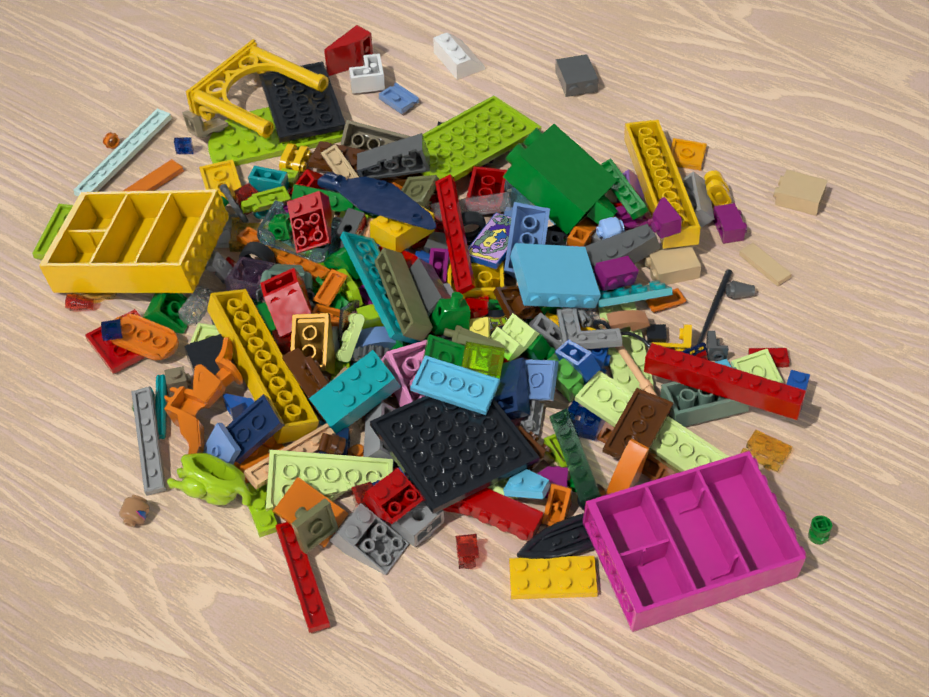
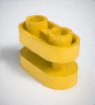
[279,143,312,175]
[704,170,732,206]

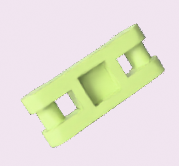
[335,313,365,362]

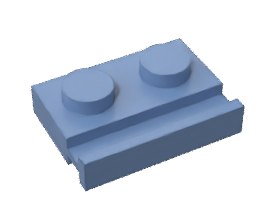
[379,83,419,114]

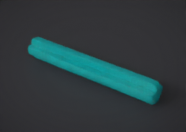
[155,374,167,440]

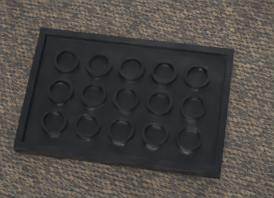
[259,61,345,143]

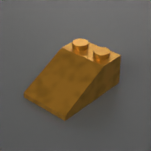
[291,313,335,375]

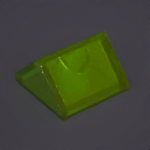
[462,341,505,379]

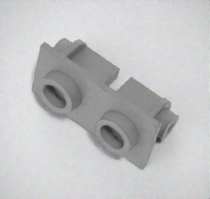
[206,251,238,288]
[520,400,544,435]

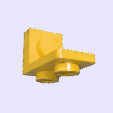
[651,324,692,351]

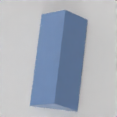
[504,202,550,279]

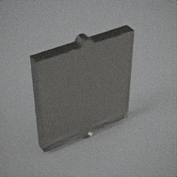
[338,299,360,341]

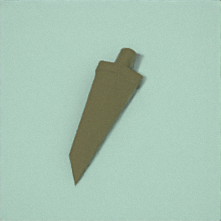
[444,325,509,352]

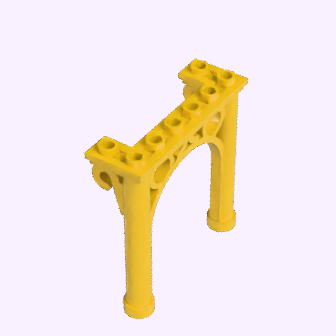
[186,39,329,138]

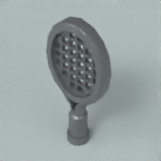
[219,184,249,224]

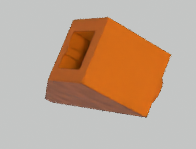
[567,217,599,247]

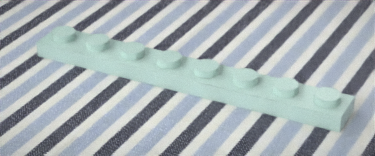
[73,108,172,196]

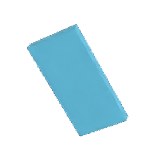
[410,355,500,415]

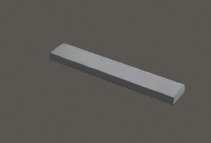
[131,386,166,496]

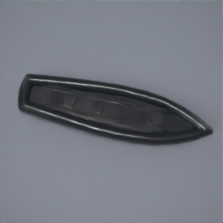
[517,513,594,559]

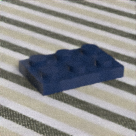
[226,394,285,464]

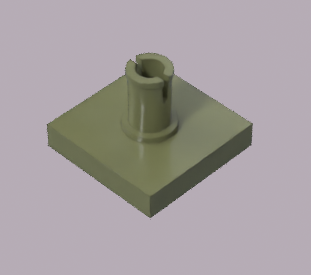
[401,175,439,210]
[291,499,338,554]

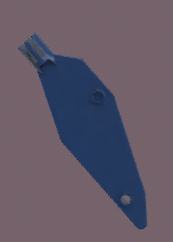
[317,172,437,230]

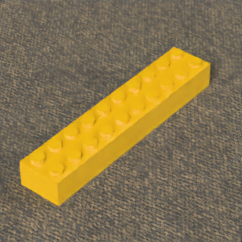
[624,119,700,249]
[207,289,319,444]

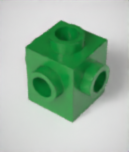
[268,213,293,241]

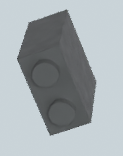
[555,54,598,97]

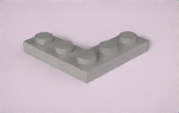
[557,308,622,349]

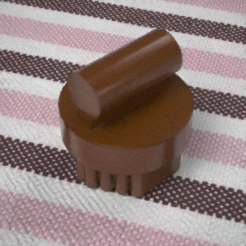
[318,433,346,455]

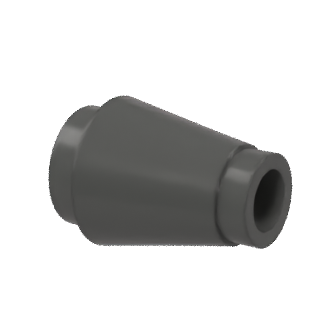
[726,280,755,299]

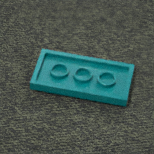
[597,280,673,307]

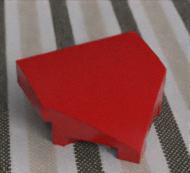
[465,295,489,319]

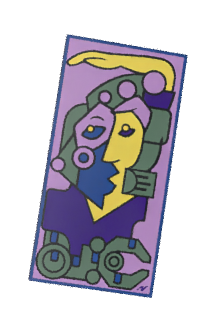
[468,212,512,269]

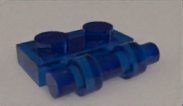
[562,400,602,441]

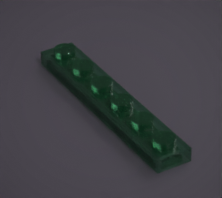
[549,408,602,506]

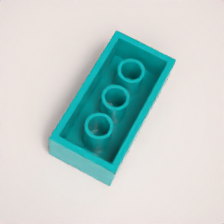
[309,350,401,434]

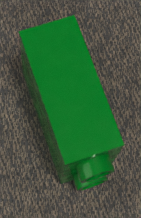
[503,124,617,234]

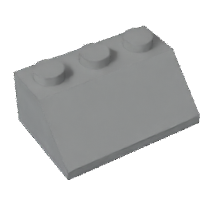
[682,171,714,228]
[363,401,399,468]

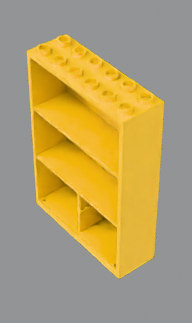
[39,190,229,293]

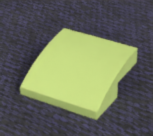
[490,313,540,361]

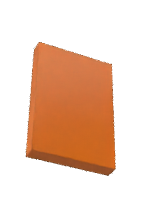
[273,477,349,548]

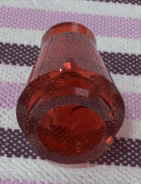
[65,293,94,311]

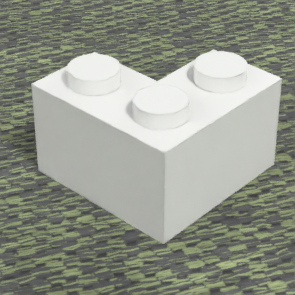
[349,54,385,94]

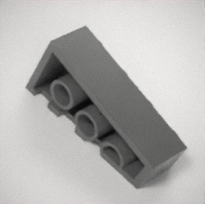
[357,133,430,179]
[584,224,660,286]

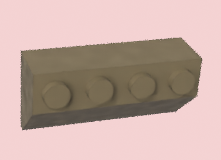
[340,119,411,150]

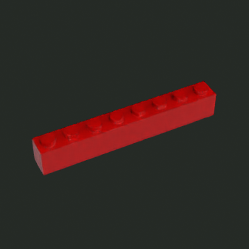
[644,343,806,420]

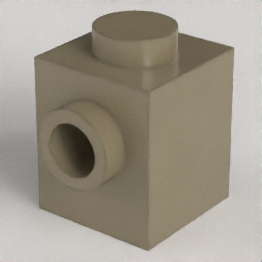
[164,366,191,397]

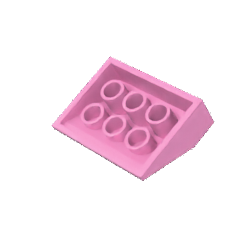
[381,336,439,407]

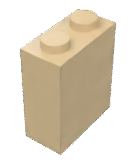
[773,169,828,216]
[644,245,701,285]

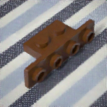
[282,348,330,421]

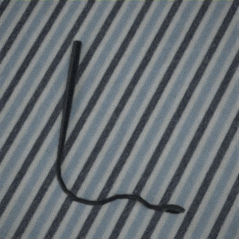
[593,269,733,355]

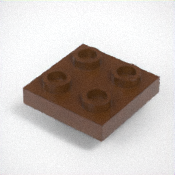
[493,286,543,319]

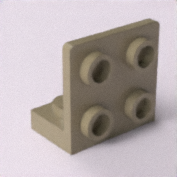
[182,110,229,138]

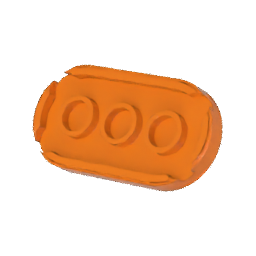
[108,314,179,360]

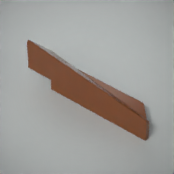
[596,422,681,481]

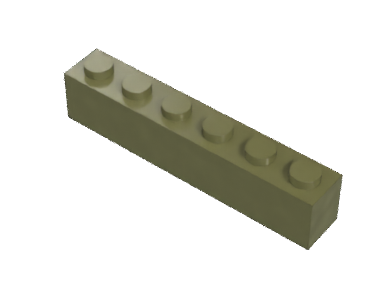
[374,248,433,341]

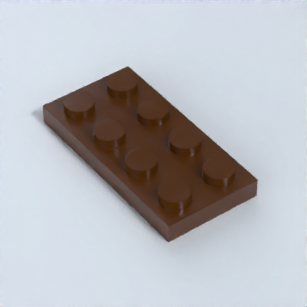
[603,388,674,460]

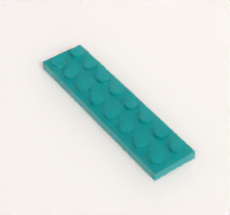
[340,231,425,343]

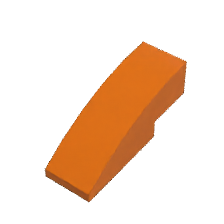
[606,439,649,495]

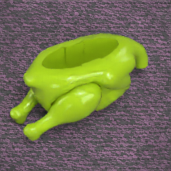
[167,453,251,505]

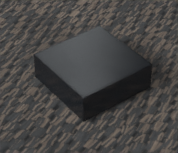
[646,324,667,343]

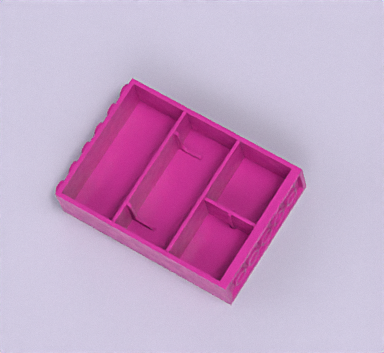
[582,451,806,632]

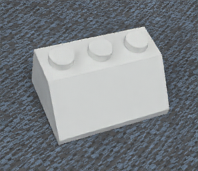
[433,32,485,80]

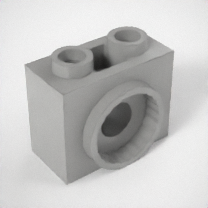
[391,501,444,547]

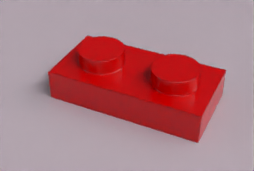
[748,348,790,368]

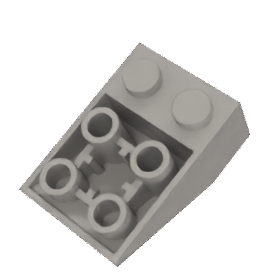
[329,503,409,575]

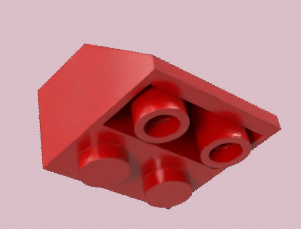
[363,468,424,524]

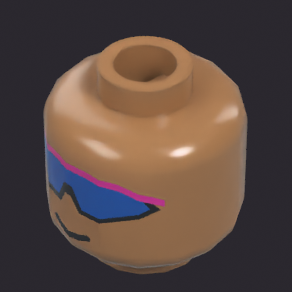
[119,495,150,527]

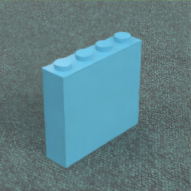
[510,243,601,308]

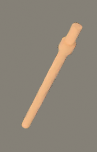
[600,318,657,396]

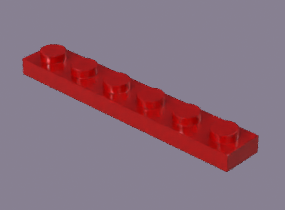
[275,522,330,634]

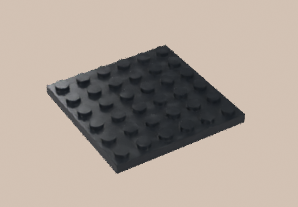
[370,396,540,514]

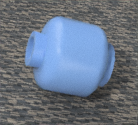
[596,217,624,240]

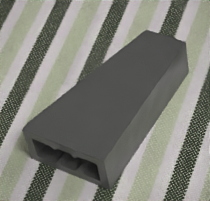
[409,258,451,331]

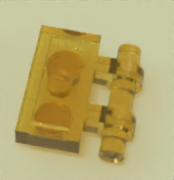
[741,430,792,472]

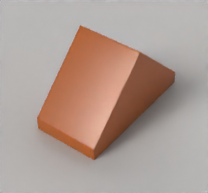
[542,483,572,526]

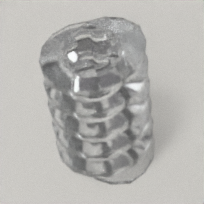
[179,286,214,326]

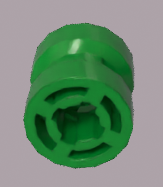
[808,515,833,545]

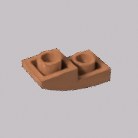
[606,310,650,331]

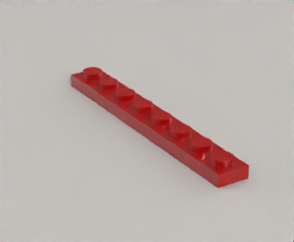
[435,174,476,294]

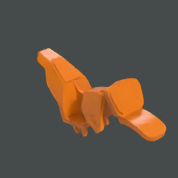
[164,337,243,454]

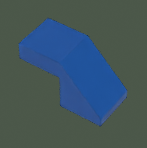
[223,393,254,420]

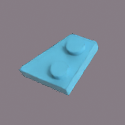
[503,469,550,499]

